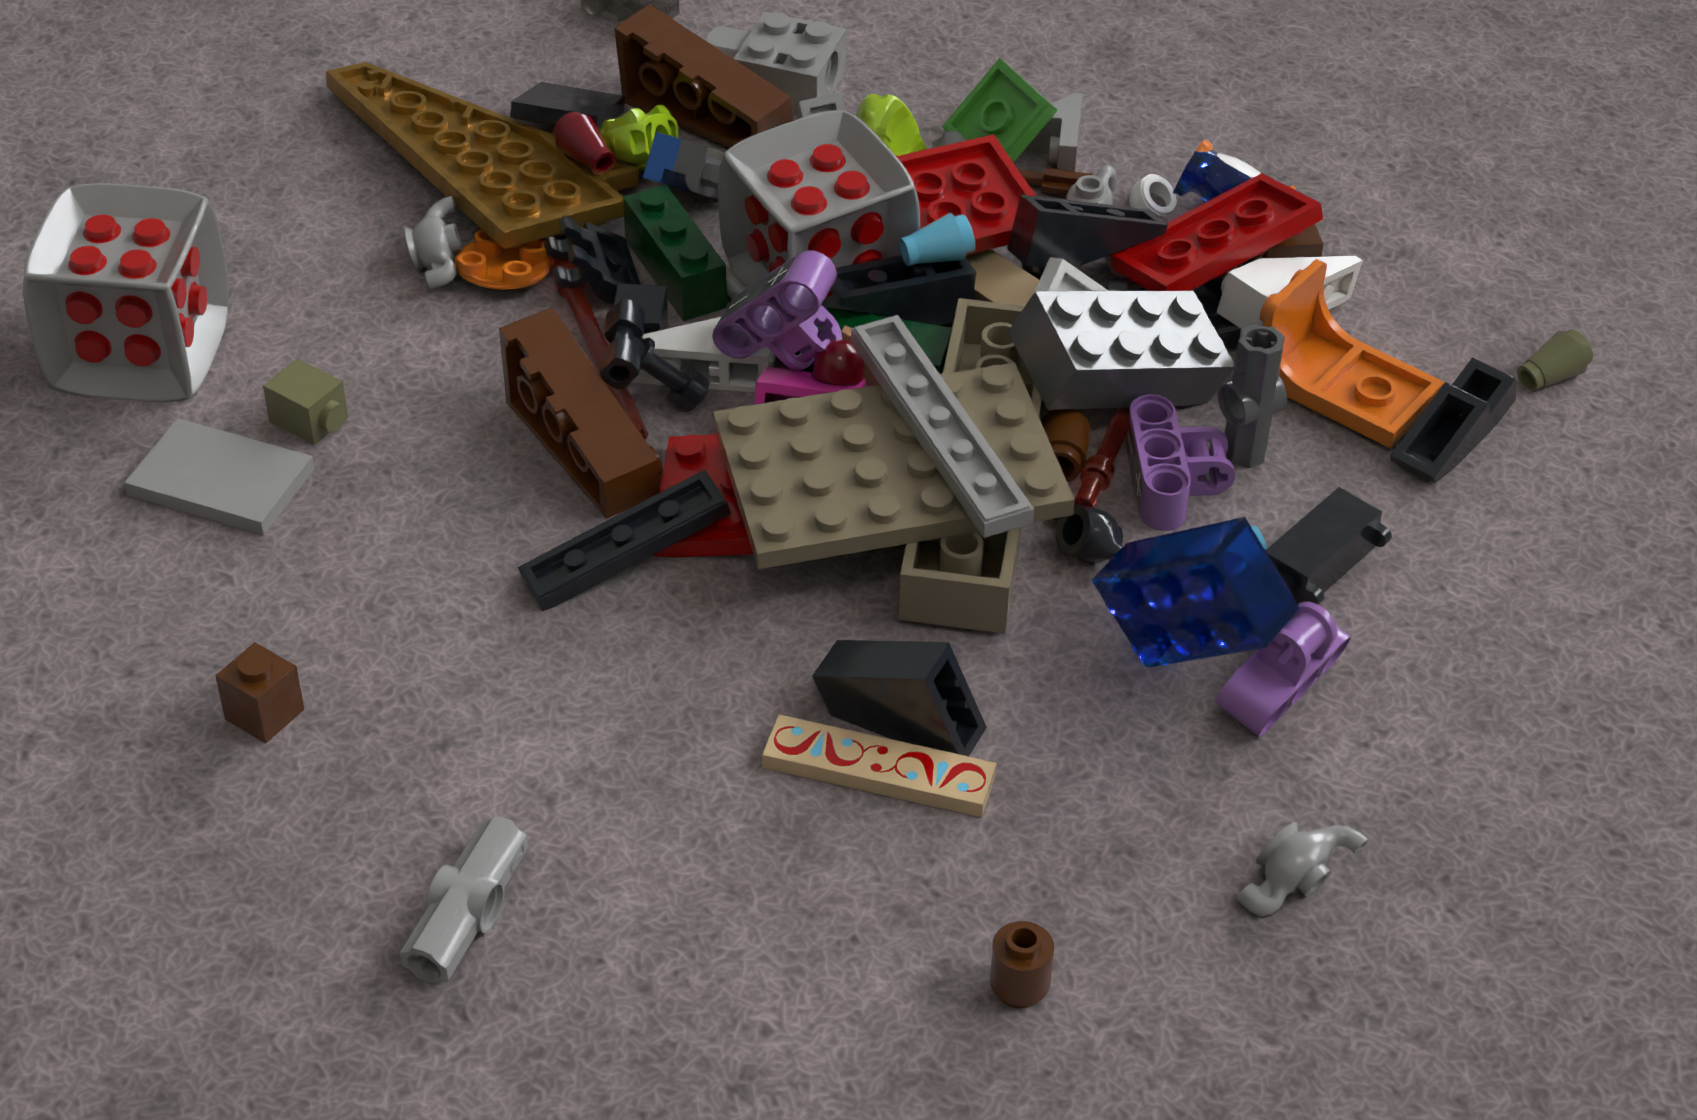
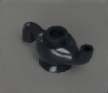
[1053,504,1147,572]

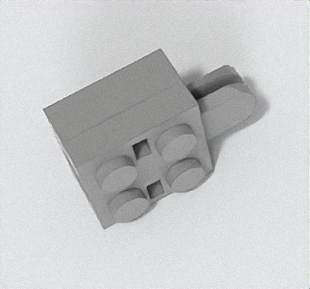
[707,12,847,115]

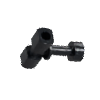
[599,298,710,412]

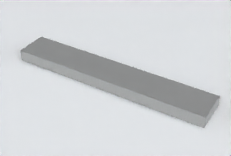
[851,315,1034,538]

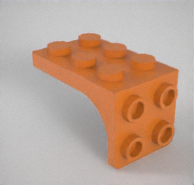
[1260,259,1445,449]

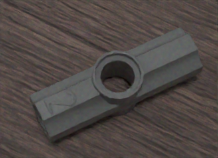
[1218,323,1287,468]

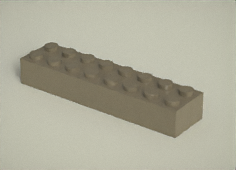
[898,298,1045,634]

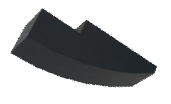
[1390,357,1516,483]

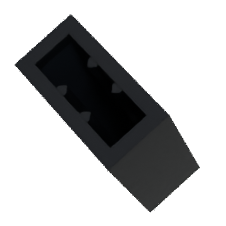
[812,640,987,757]

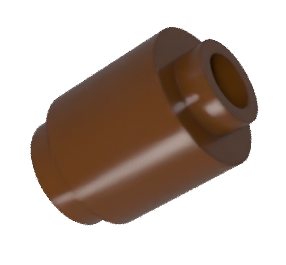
[1041,409,1091,482]
[990,921,1054,1008]

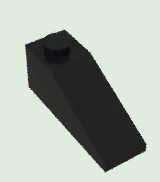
[1007,195,1168,274]
[830,255,977,326]

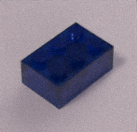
[1091,517,1300,668]

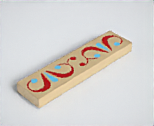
[762,714,997,818]

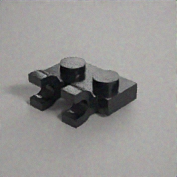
[543,215,641,304]

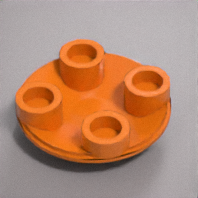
[455,229,550,290]

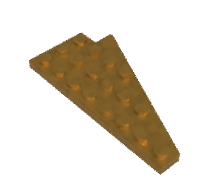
[326,62,639,249]

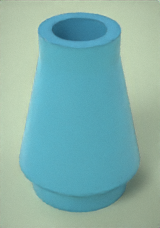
[899,213,975,266]

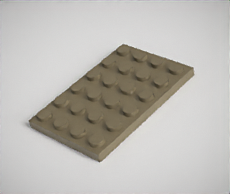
[713,362,1075,569]

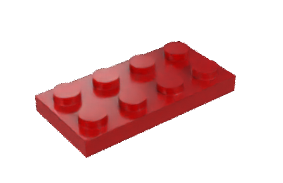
[1110,173,1323,291]

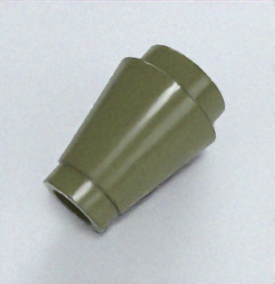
[1517,329,1593,392]

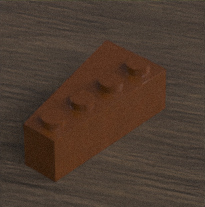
[614,4,793,148]
[499,307,663,519]

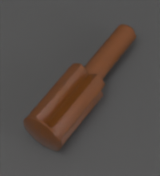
[1018,167,1093,196]

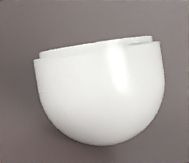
[1129,174,1177,217]

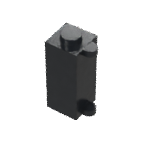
[1258,487,1392,609]

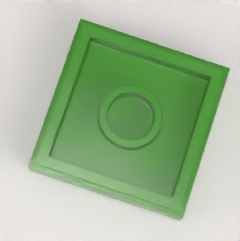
[942,58,1058,163]

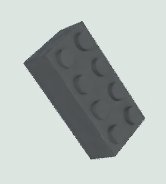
[1008,291,1235,410]

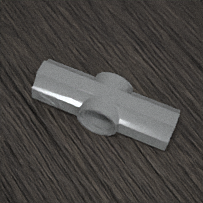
[400,815,529,984]

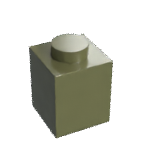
[263,359,348,445]

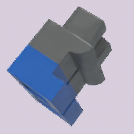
[643,132,724,200]

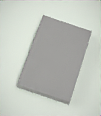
[124,418,315,536]

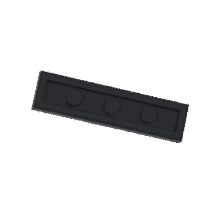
[517,470,731,611]

